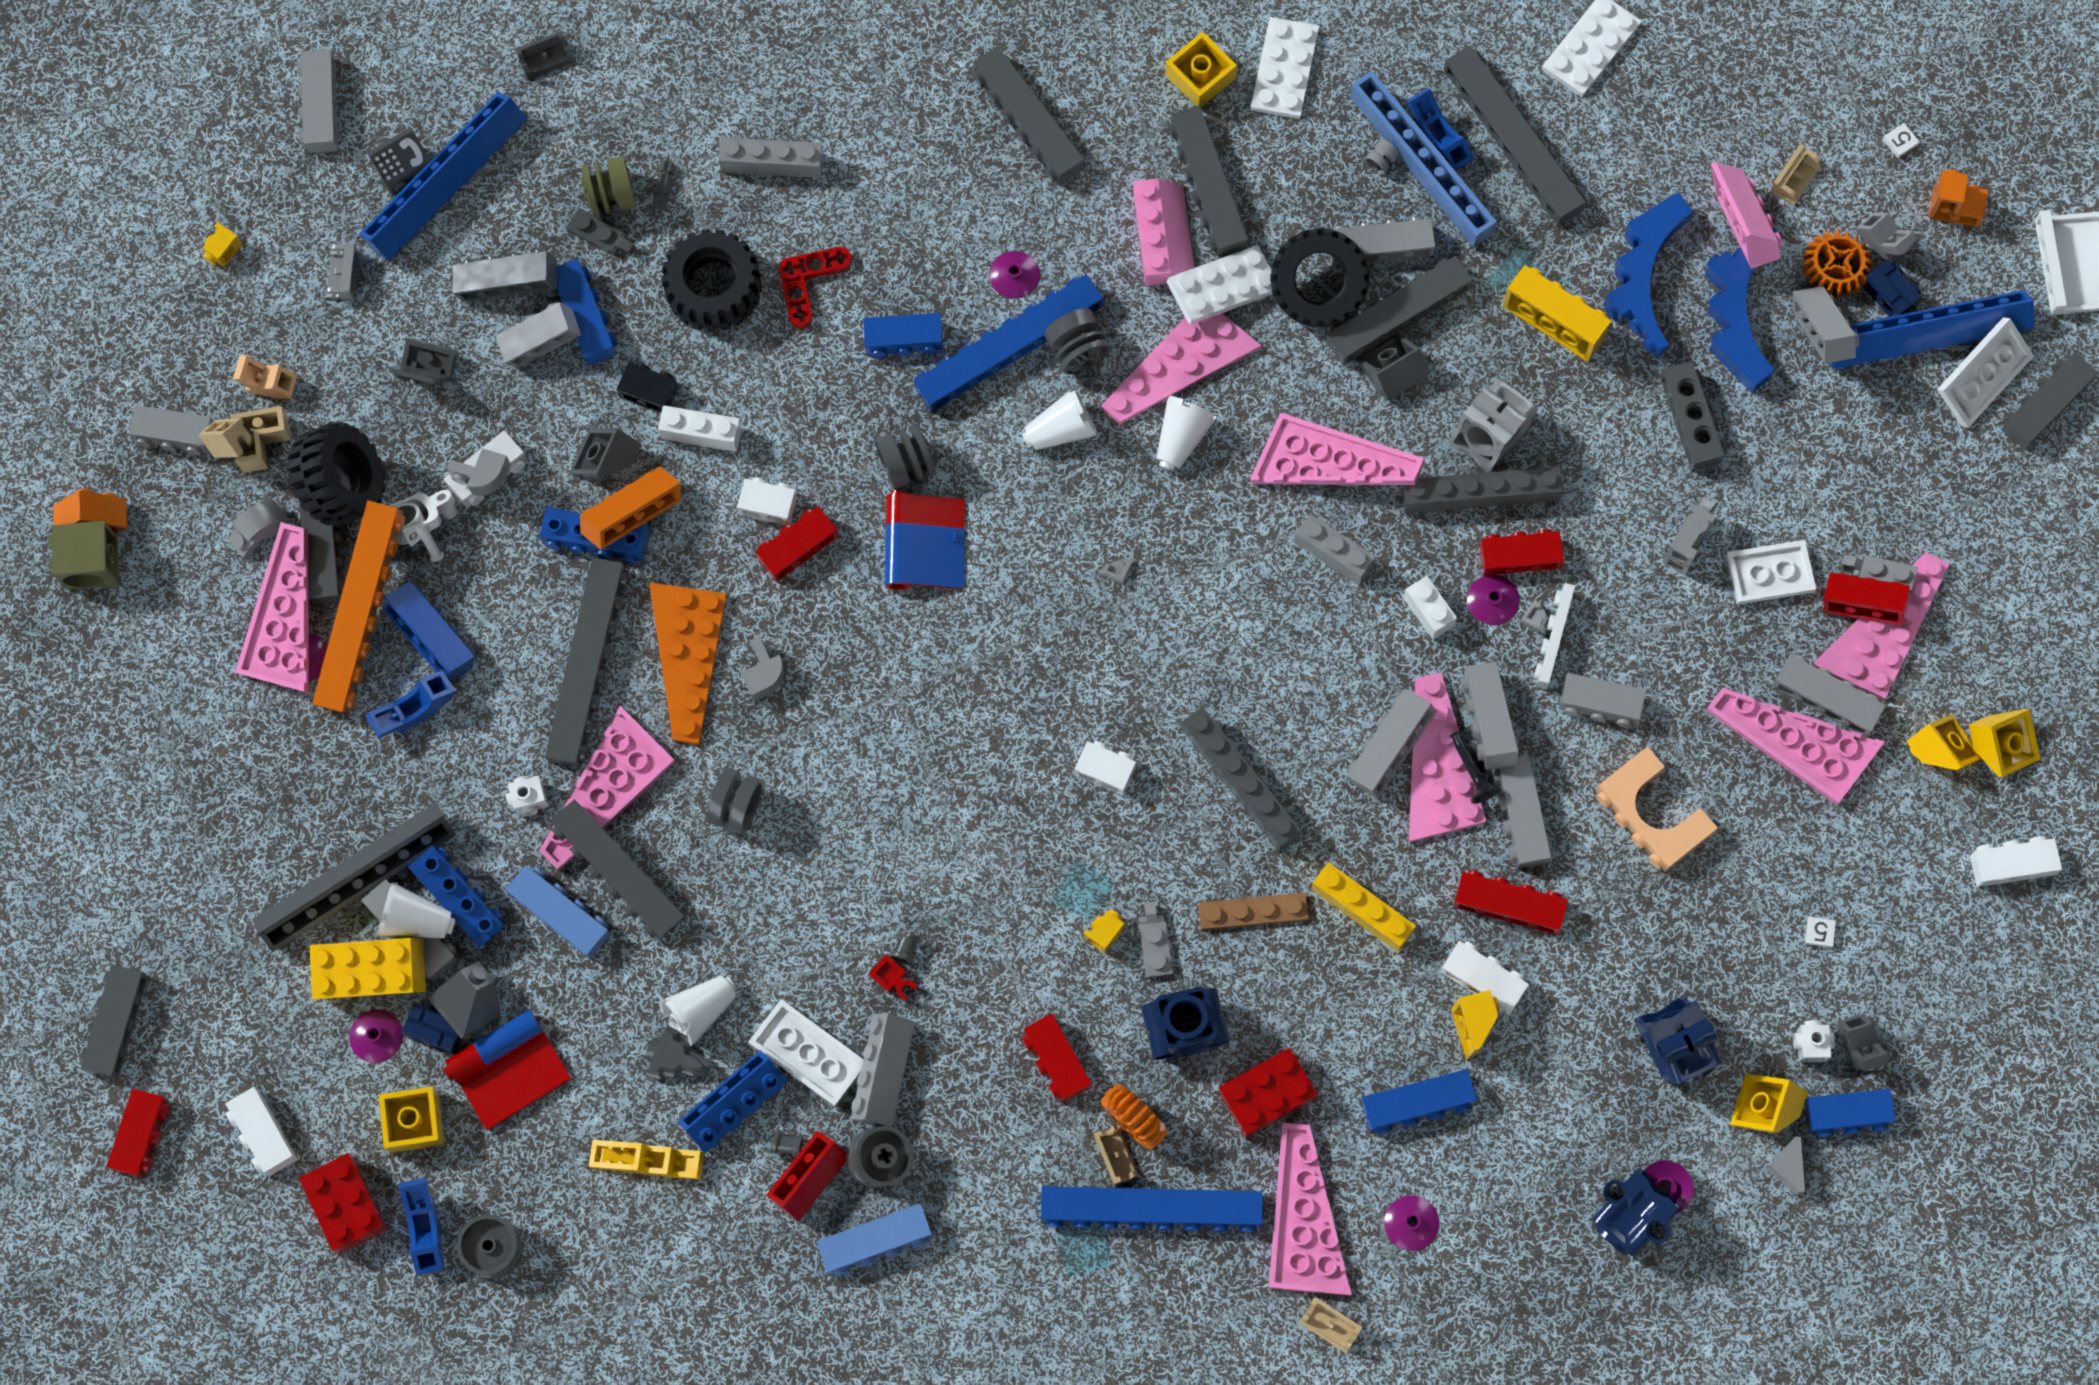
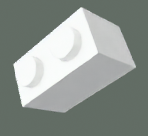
[737,478,797,525]
[1403,576,1457,640]
[1074,741,1136,796]

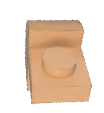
[233,355,298,399]

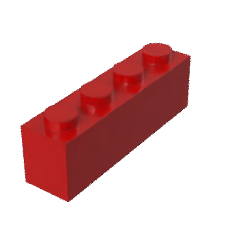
[1453,870,1568,935]

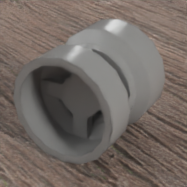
[1364,139,1400,175]

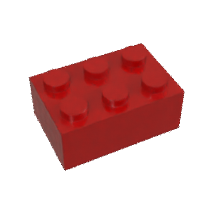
[1218,1047,1318,1139]
[299,1153,388,1255]

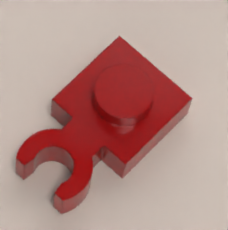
[868,954,917,1002]

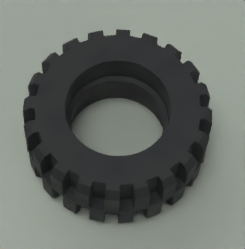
[1270,228,1370,328]
[661,229,762,332]
[287,422,386,527]

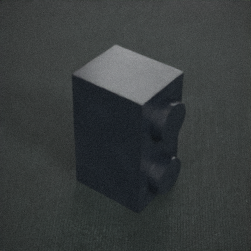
[616,362,679,413]

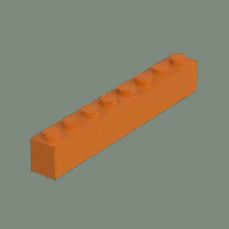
[312,500,405,714]

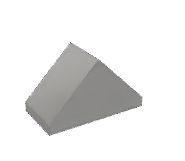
[1766,1137,1805,1195]

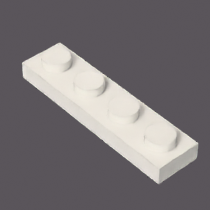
[1533,583,1575,690]

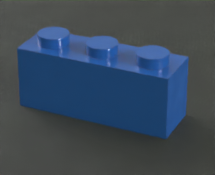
[863,313,943,358]
[1804,1089,1896,1138]

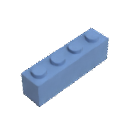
[505,865,611,959]
[816,1203,933,1278]

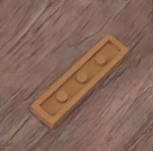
[1198,892,1308,931]

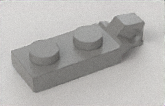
[1841,555,1918,594]
[1139,902,1173,979]

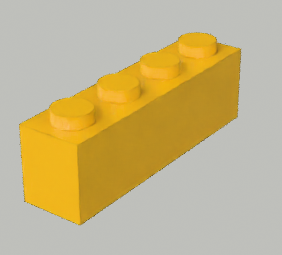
[1311,862,1416,953]

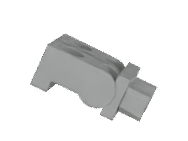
[1662,497,1718,575]

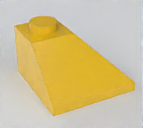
[1969,709,2041,777]
[1906,714,1982,770]
[1451,990,1500,1060]
[1730,1073,1808,1133]

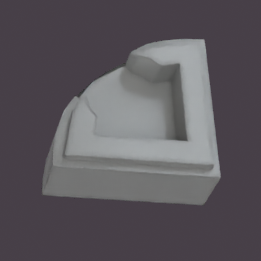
[1099,558,1134,585]
[1520,600,1548,634]

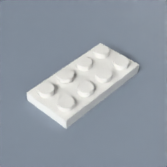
[1541,0,1642,97]
[1251,17,1319,119]
[1167,245,1273,325]
[1937,317,2034,428]
[748,999,864,1107]

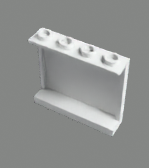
[2035,210,2099,315]

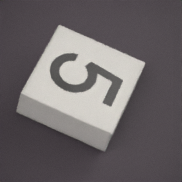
[1882,123,1920,158]
[1805,917,1836,948]

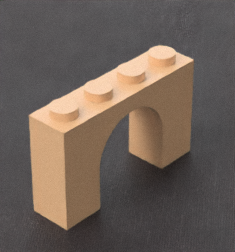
[1596,746,1718,872]

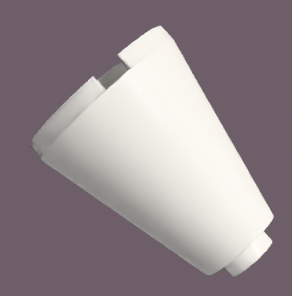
[1022,388,1097,450]
[1156,396,1216,471]
[377,883,455,938]
[659,976,737,1046]

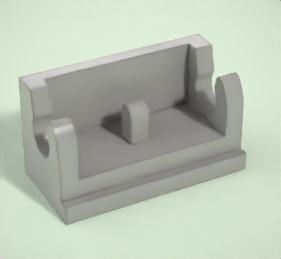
[325,243,359,300]

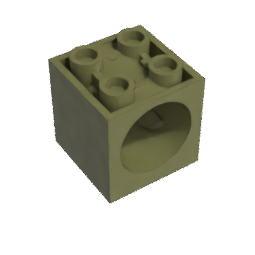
[48,521,118,590]

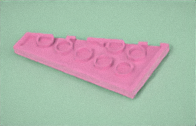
[1101,313,1262,424]
[1250,413,1425,485]
[235,522,309,693]
[1812,552,1950,701]
[1409,672,1486,843]
[1706,688,1885,805]
[540,706,675,872]
[1268,1122,1352,1296]

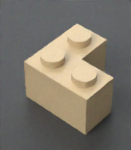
[230,406,291,473]

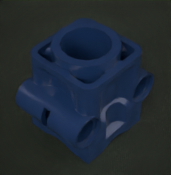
[1141,987,1230,1061]
[1634,996,1723,1086]
[1592,1168,1682,1257]

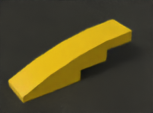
[588,1140,705,1180]

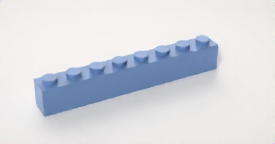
[1350,71,1497,248]

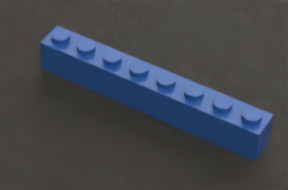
[359,92,527,261]
[913,274,1104,413]
[1829,290,2034,369]
[1041,1186,1262,1233]

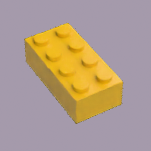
[1503,265,1611,362]
[310,938,426,999]

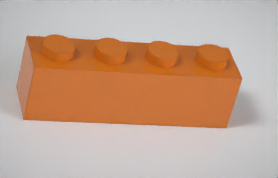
[580,466,681,550]

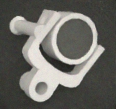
[388,490,458,562]

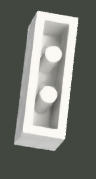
[658,405,742,452]
[443,430,527,508]
[1970,836,2062,887]
[1440,941,1529,1016]
[225,1087,298,1176]

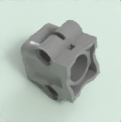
[1448,380,1537,472]

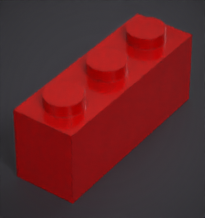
[756,506,839,583]
[1479,529,1564,576]
[1823,572,1910,626]
[1022,1013,1092,1104]
[106,1088,171,1179]
[766,1130,846,1222]

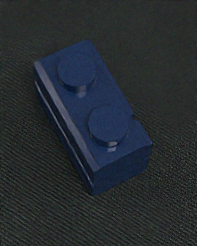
[1862,259,1922,317]
[401,1002,462,1055]

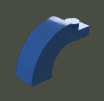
[1406,88,1474,171]
[366,670,455,739]
[399,1177,444,1276]

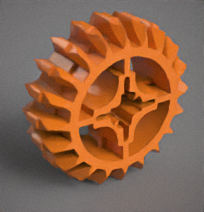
[1802,229,1873,299]
[1101,1084,1167,1150]

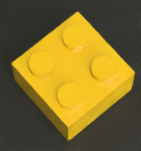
[1165,31,1237,108]
[378,1086,444,1153]

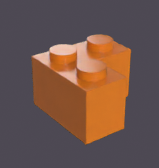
[1928,170,1988,227]
[53,488,127,534]

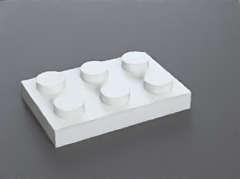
[1726,540,1816,605]

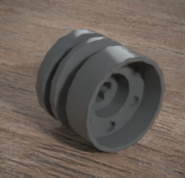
[1044,308,1111,375]
[874,424,936,490]

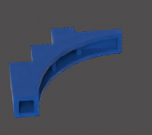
[1604,192,1693,358]
[1705,228,1777,393]

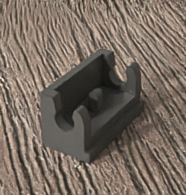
[515,30,574,81]

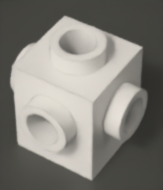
[505,776,549,816]
[1793,1020,1835,1062]

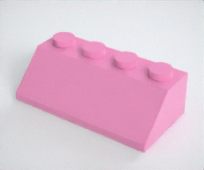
[1711,162,1783,269]
[1133,178,1194,286]

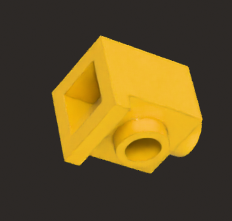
[202,222,242,267]
[1083,909,1124,954]

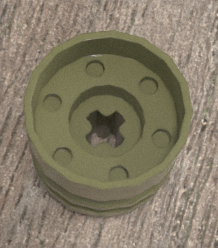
[581,156,637,217]

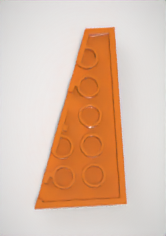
[649,583,727,745]

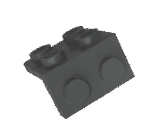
[389,338,458,388]

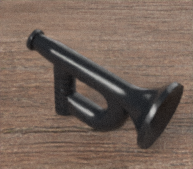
[1450,731,1501,804]

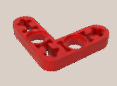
[779,247,852,329]

